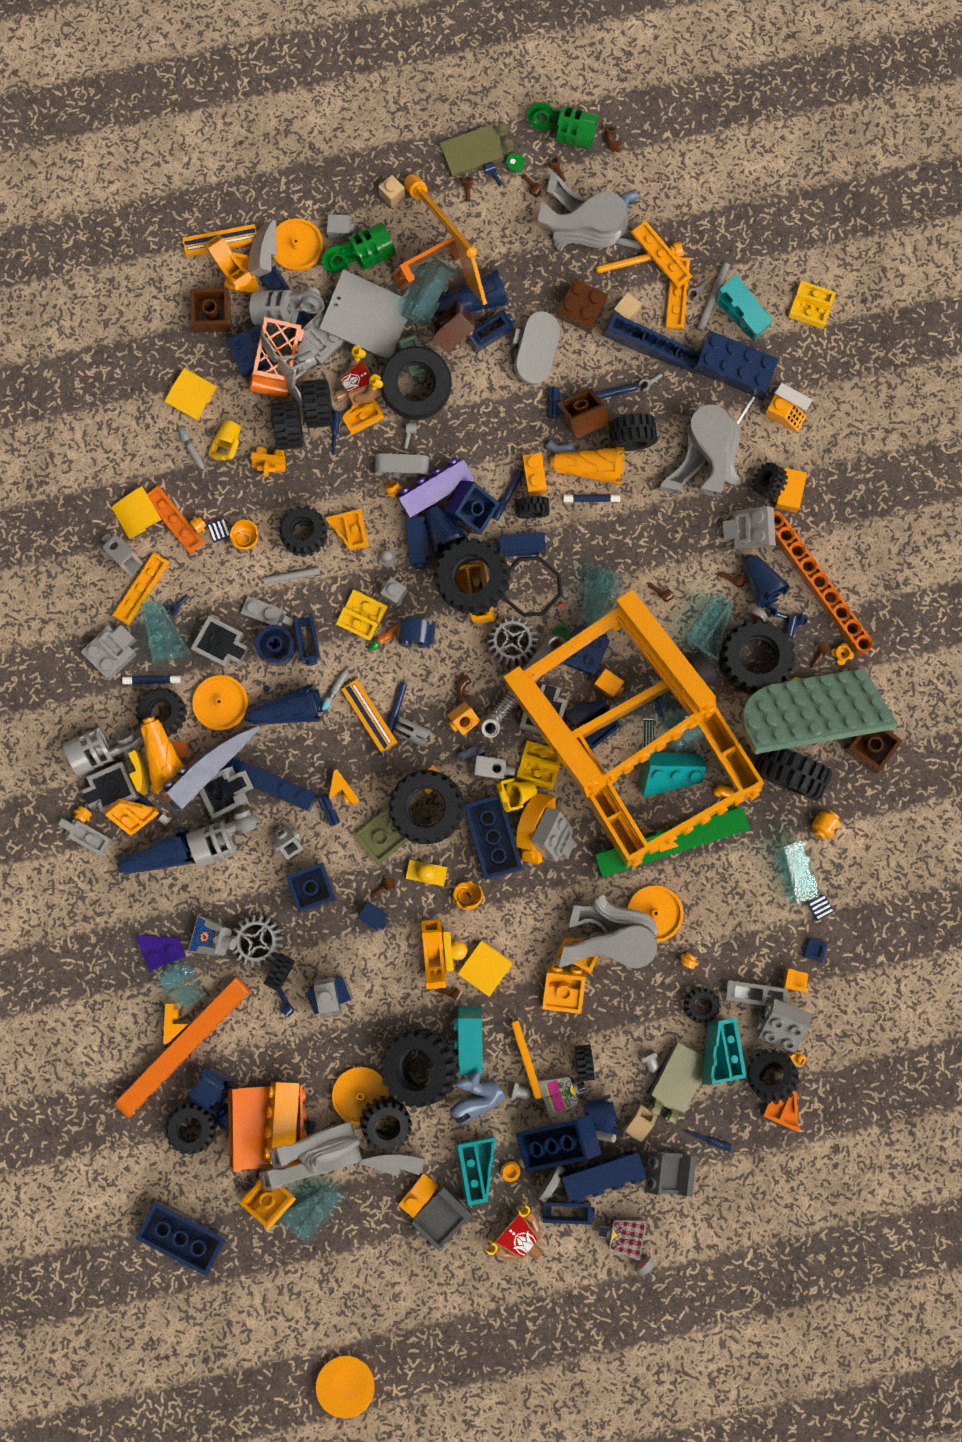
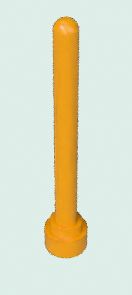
[596,241,684,273]

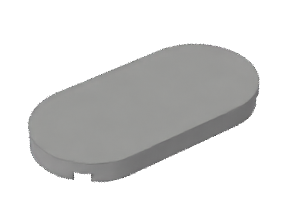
[514,311,560,385]

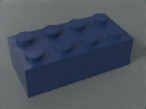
[692,330,778,398]
[464,795,523,881]
[515,1114,602,1172]
[561,1149,646,1203]
[135,1199,228,1276]

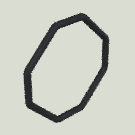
[504,556,562,617]

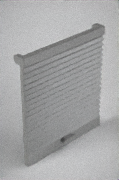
[319,269,414,360]

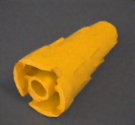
[551,447,624,485]
[140,716,183,794]

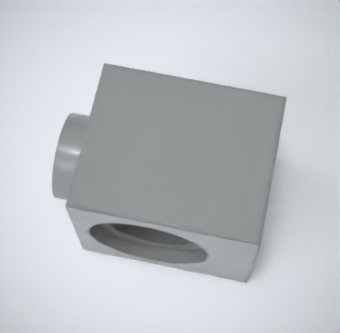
[327,215,355,240]

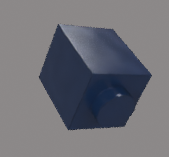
[358,901,389,931]

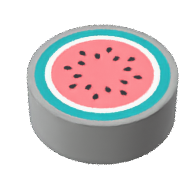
[748,607,768,622]
[635,1256,655,1276]

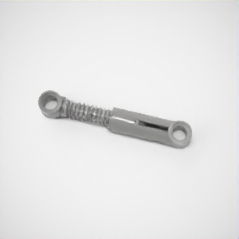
[477,634,566,738]

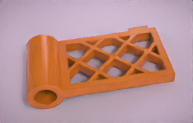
[249,317,304,399]

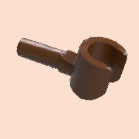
[549,156,567,182]
[522,174,541,198]
[462,175,473,202]
[718,572,746,588]
[648,582,673,602]
[811,642,830,668]
[370,878,395,898]
[435,987,464,1000]

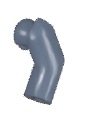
[621,190,638,212]
[546,440,575,454]
[458,746,488,762]

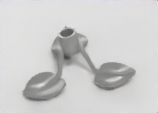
[261,329,317,408]

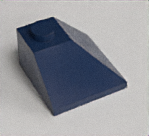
[565,700,621,750]

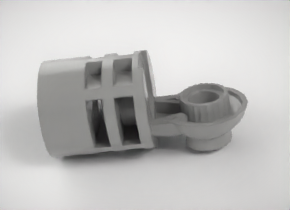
[249,287,325,327]
[63,727,141,776]
[186,809,261,868]

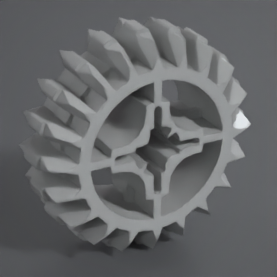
[487,616,538,667]
[231,915,284,968]

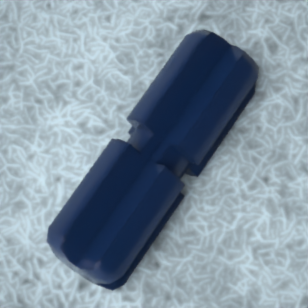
[548,387,560,419]
[318,794,340,827]

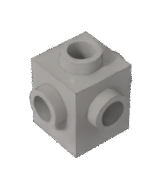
[271,825,303,860]

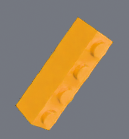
[264,1082,299,1165]

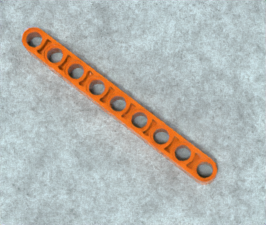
[774,511,873,655]
[114,977,252,1118]

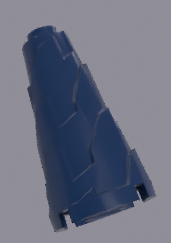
[435,268,509,315]
[246,683,324,725]
[117,826,195,875]

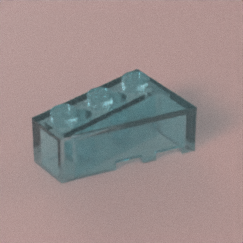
[401,261,457,325]
[582,562,624,627]
[681,593,733,663]
[141,601,191,664]
[660,711,706,753]
[776,840,820,904]
[157,963,206,1009]
[278,1182,347,1245]

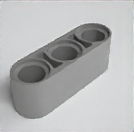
[374,454,429,478]

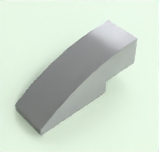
[248,220,277,277]
[726,980,788,1006]
[360,1153,425,1176]

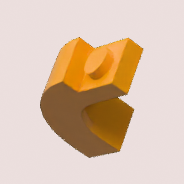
[203,234,252,290]
[516,793,556,865]
[421,919,446,989]

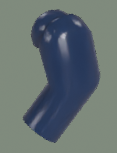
[784,613,808,637]

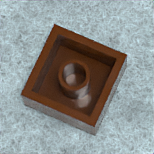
[557,279,608,334]
[190,288,232,333]
[431,300,475,353]
[557,388,609,439]
[845,730,903,774]

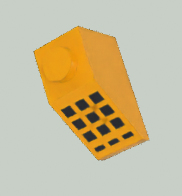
[764,394,806,432]

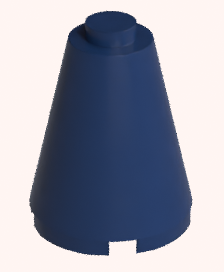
[424,505,469,559]
[742,554,790,608]

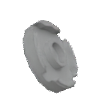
[538,1166,564,1202]

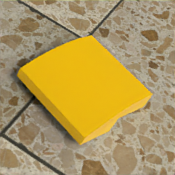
[788,280,836,329]
[165,368,217,420]
[111,486,161,539]
[336,589,388,641]
[516,740,561,790]
[128,750,149,795]
[458,940,514,997]

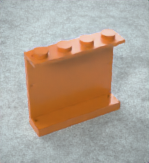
[392,235,467,291]
[228,1085,306,1172]

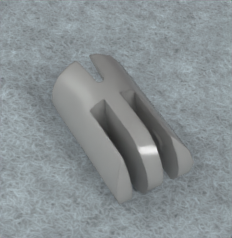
[393,716,431,747]

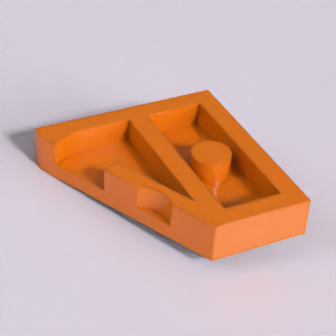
[762,1079,800,1132]

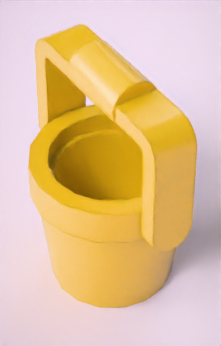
[208,420,241,460]
[497,778,537,812]

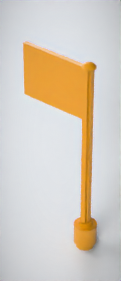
[404,174,487,305]

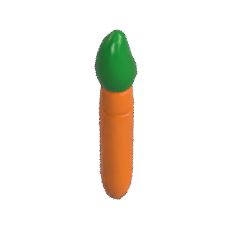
[368,624,398,651]

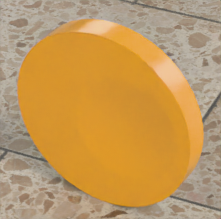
[273,219,324,272]
[192,675,249,731]
[627,885,683,942]
[332,1067,389,1125]
[316,1356,375,1419]

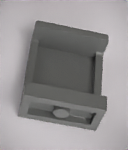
[644,1151,697,1197]
[411,1186,473,1251]

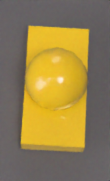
[406,860,448,887]
[442,931,468,971]

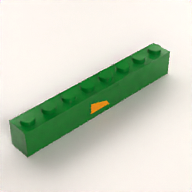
[594,806,750,878]

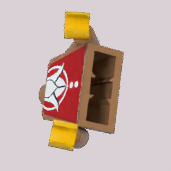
[334,345,383,405]
[483,1201,544,1261]

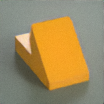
[329,769,360,806]
[163,1003,190,1044]
[398,1173,438,1218]

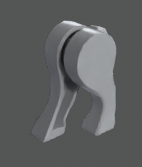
[537,171,628,251]
[659,405,740,497]
[559,894,658,968]
[259,1121,362,1191]

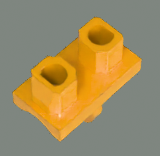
[251,447,286,477]

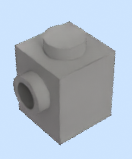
[380,577,408,607]

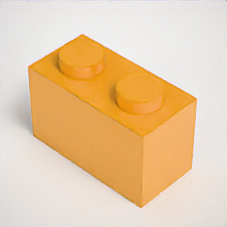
[522,453,547,497]
[773,468,807,513]

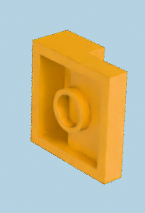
[542,964,586,1014]
[239,1178,296,1230]

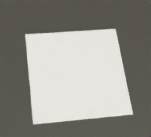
[775,383,812,410]

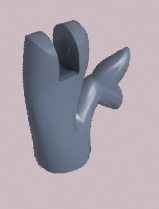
[450,1071,506,1125]

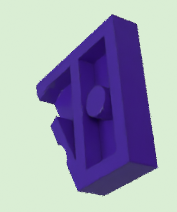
[136,935,186,971]

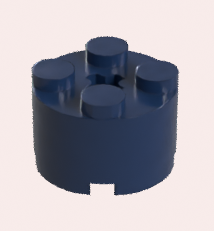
[396,618,436,649]
[255,625,296,667]
[189,1067,233,1114]
[583,1094,620,1135]

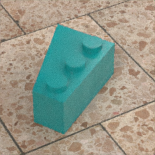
[715,275,772,341]
[638,752,706,797]
[454,1006,483,1075]
[701,1018,747,1085]
[454,1136,496,1206]

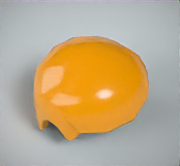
[230,519,258,551]
[452,881,483,911]

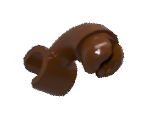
[605,124,622,152]
[456,675,471,704]

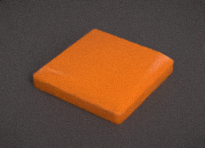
[171,740,189,759]

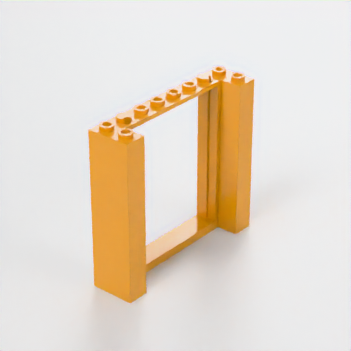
[503,589,716,798]
[572,681,764,868]

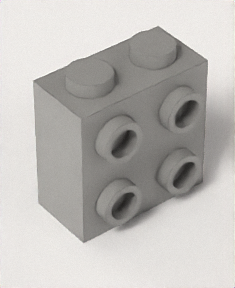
[757,999,812,1053]

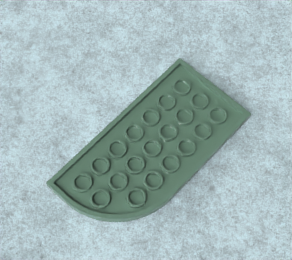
[742,668,898,754]

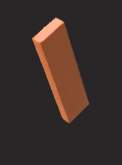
[147,485,205,554]

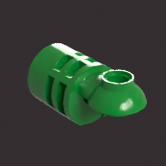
[527,102,599,150]
[322,222,396,273]

